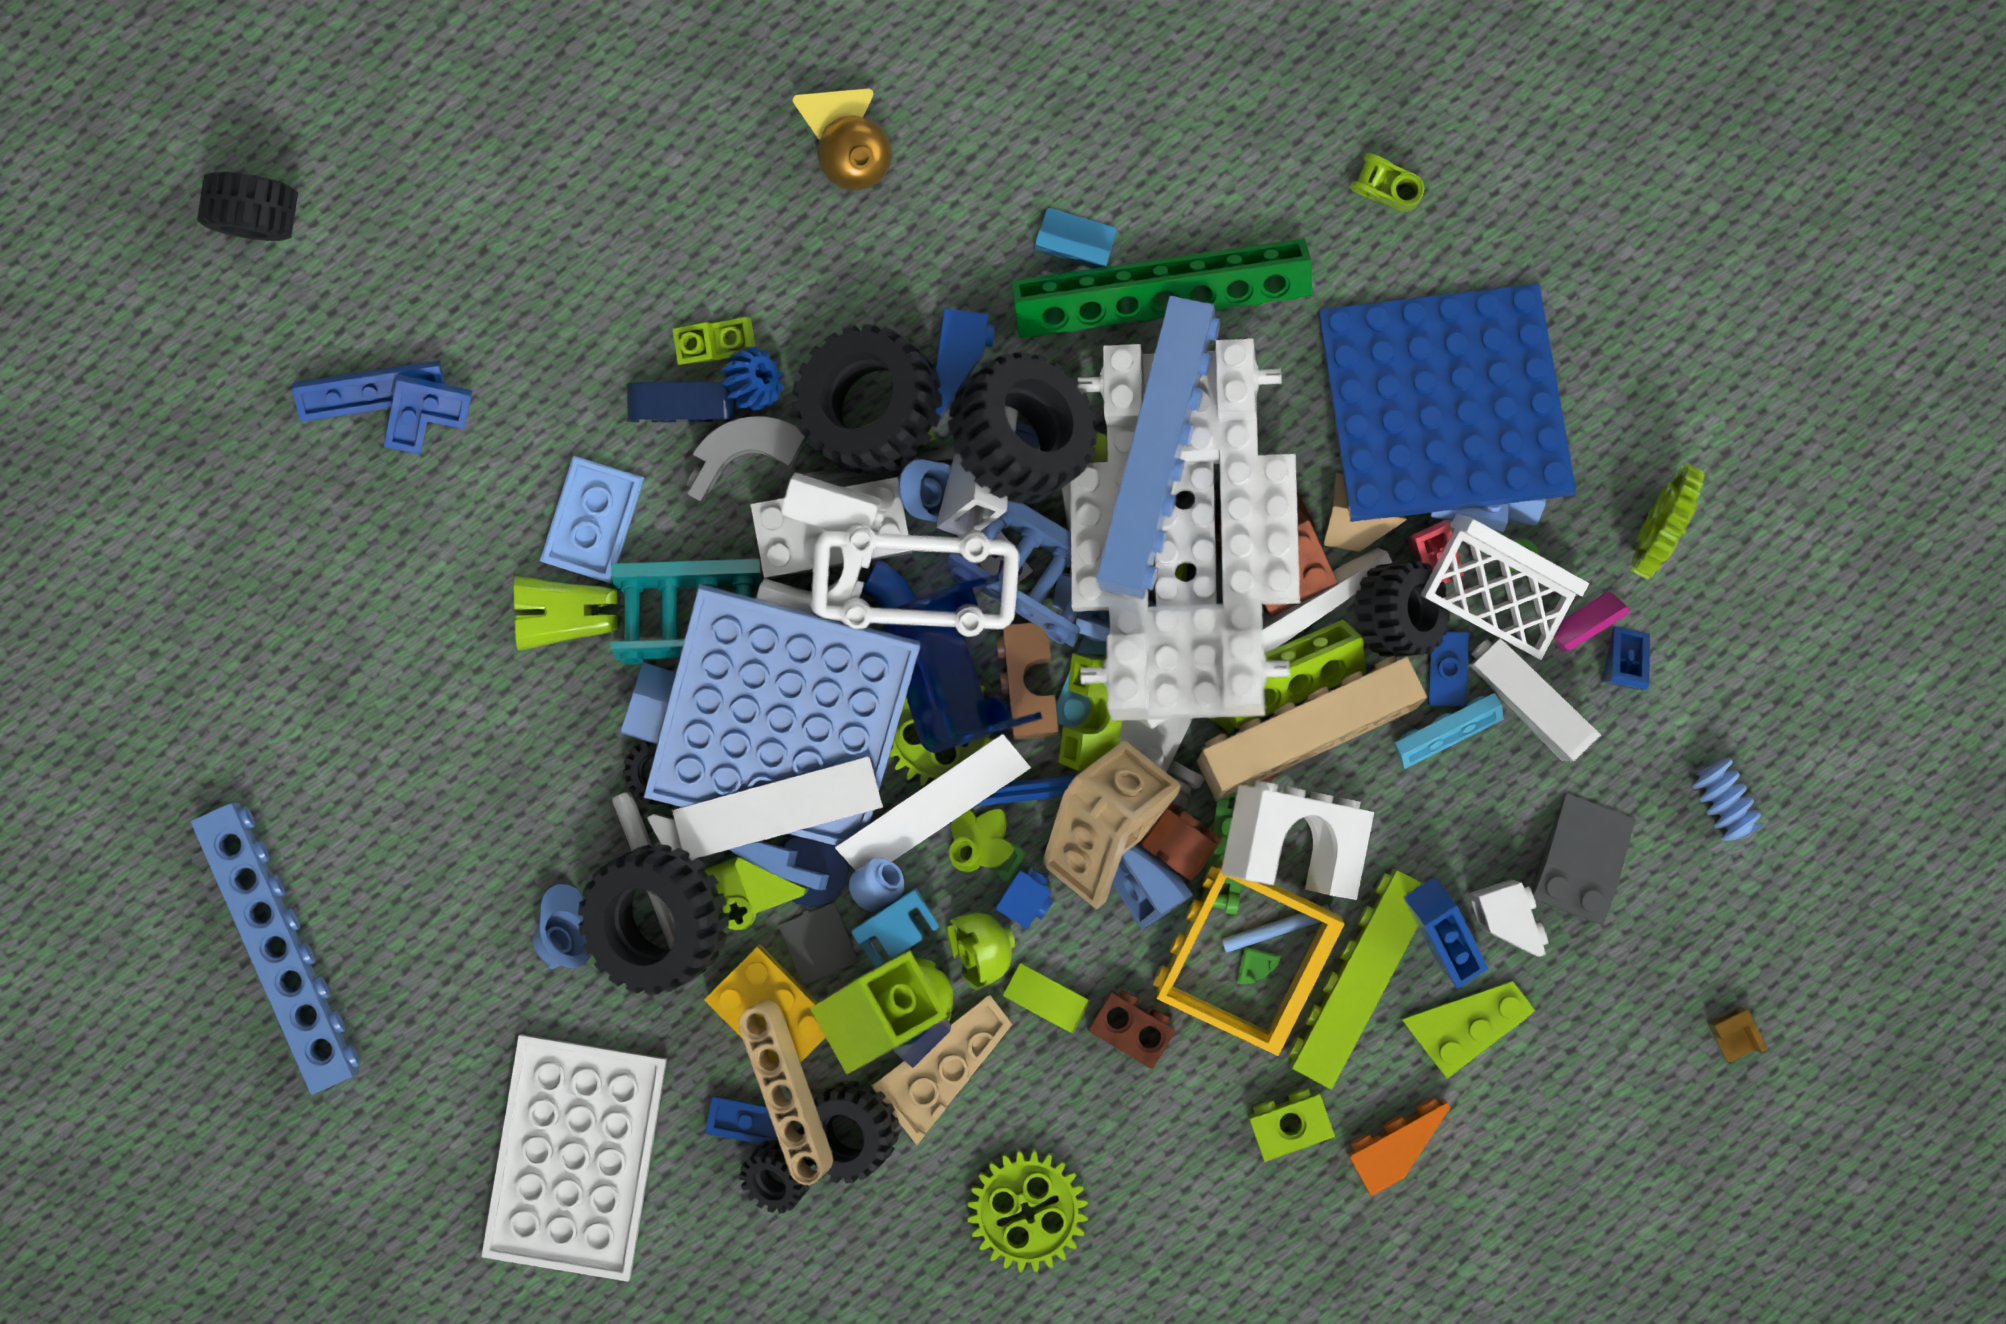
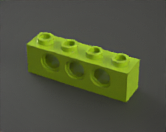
[1226,619,1366,729]

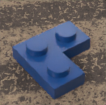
[384,374,472,454]

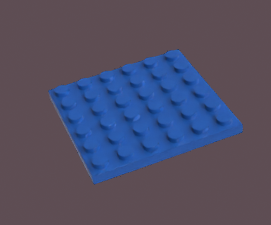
[1319,284,1576,522]

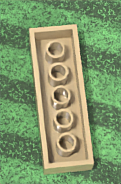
[1197,656,1427,801]

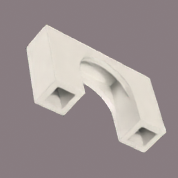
[756,473,885,614]
[1221,780,1374,900]

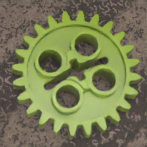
[1630,463,1705,580]
[888,668,1000,786]
[967,1149,1088,1272]

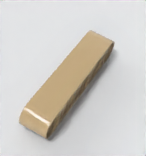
[739,1000,833,1185]

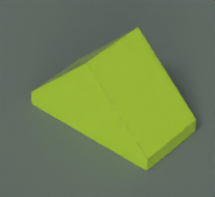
[735,857,809,914]

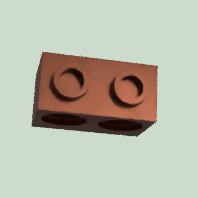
[1088,989,1176,1070]

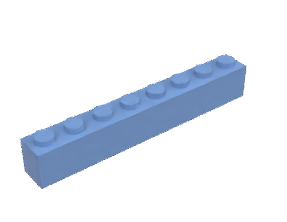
[1096,296,1221,599]

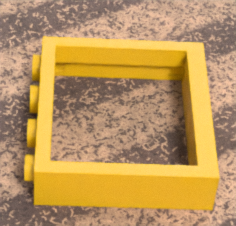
[1153,859,1345,1056]

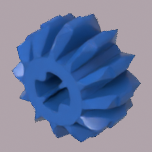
[721,346,784,412]

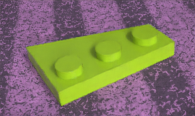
[1401,981,1535,1079]

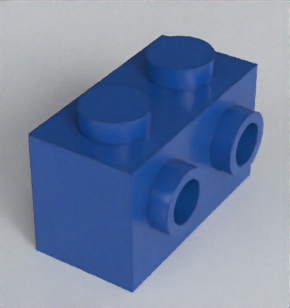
[995,866,1053,929]

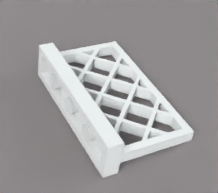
[1420,513,1589,660]

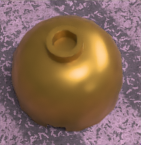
[816,115,892,191]

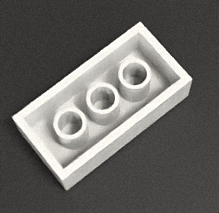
[751,477,912,579]

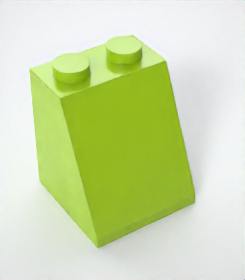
[810,951,947,1074]

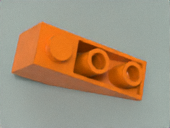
[1346,1097,1451,1196]

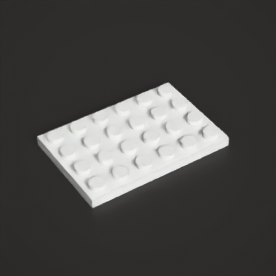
[481,1034,667,1282]

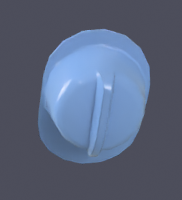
[899,459,951,522]
[533,884,591,969]

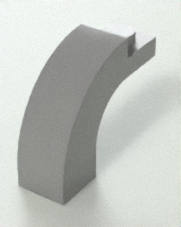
[686,416,808,504]

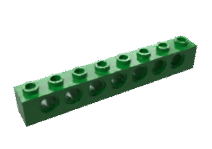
[1011,238,1313,338]

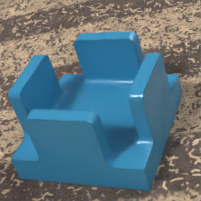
[851,887,940,968]

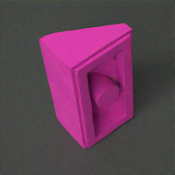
[1553,591,1630,652]

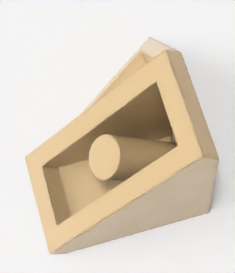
[1323,473,1407,552]

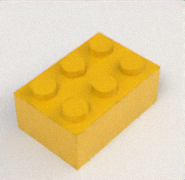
[704,944,826,1064]

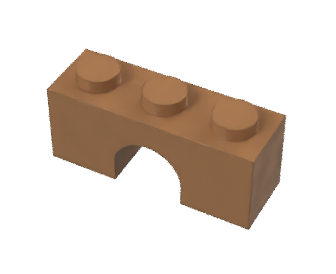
[996,623,1059,741]

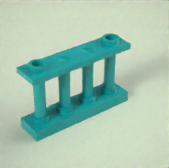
[611,559,763,664]

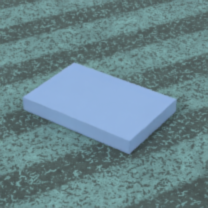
[540,455,645,584]

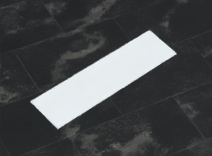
[835,734,1031,871]
[672,757,883,860]

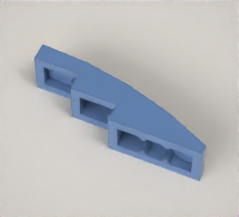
[729,840,829,890]

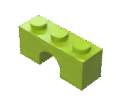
[1058,653,1123,771]

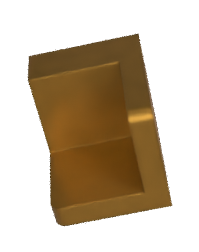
[1708,1007,1768,1062]

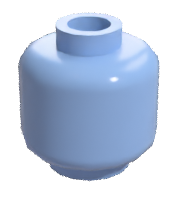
[849,857,904,912]

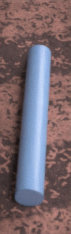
[1221,904,1329,953]

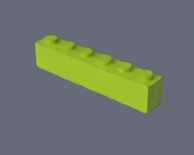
[1287,869,1423,1090]

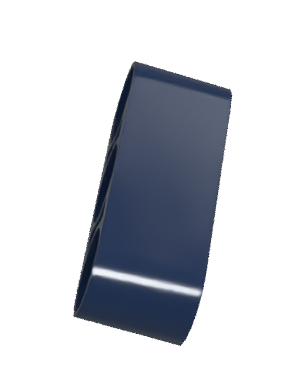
[627,382,735,423]

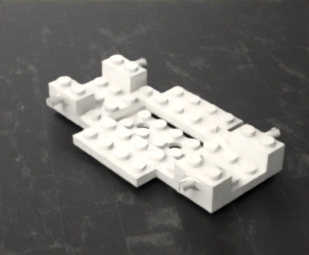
[1070,339,1300,720]

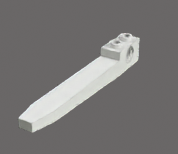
[1139,548,1392,729]

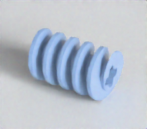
[1692,757,1765,842]

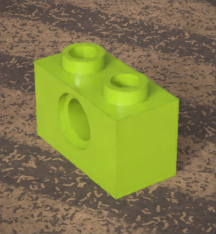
[1247,1088,1335,1162]

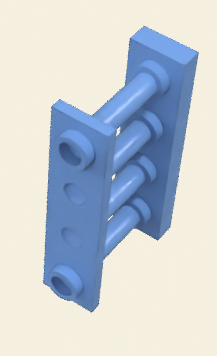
[946,501,1081,647]

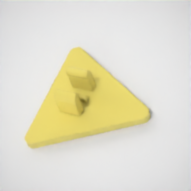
[792,88,873,141]

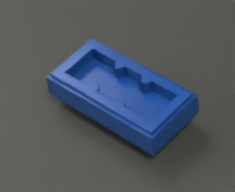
[1428,632,1469,707]

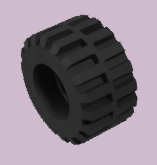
[197,172,298,241]
[1355,561,1450,657]
[797,1081,899,1184]

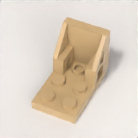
[1042,740,1181,910]

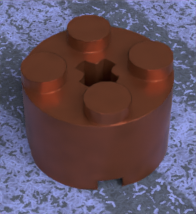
[1138,803,1223,881]

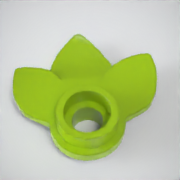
[949,809,1014,872]

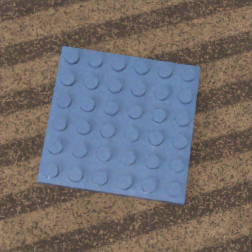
[644,584,920,846]

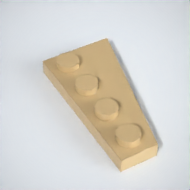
[872,994,1012,1145]

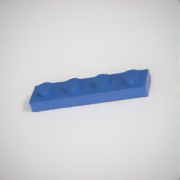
[292,360,446,422]

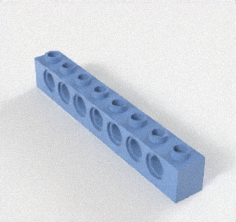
[190,802,360,1095]

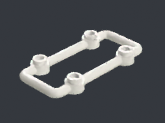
[811,524,1019,637]

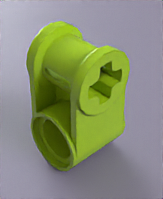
[1350,153,1424,212]
[704,856,757,930]

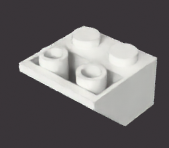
[1468,879,1548,957]

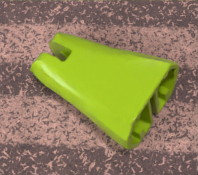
[513,576,619,651]

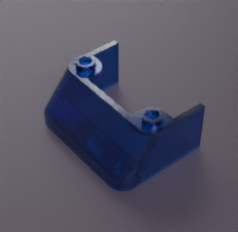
[885,574,1043,753]

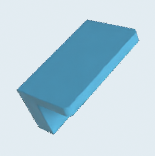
[1034,208,1117,268]

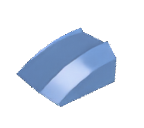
[1112,843,1193,930]

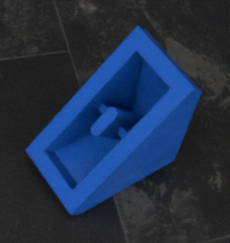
[1601,626,1650,690]

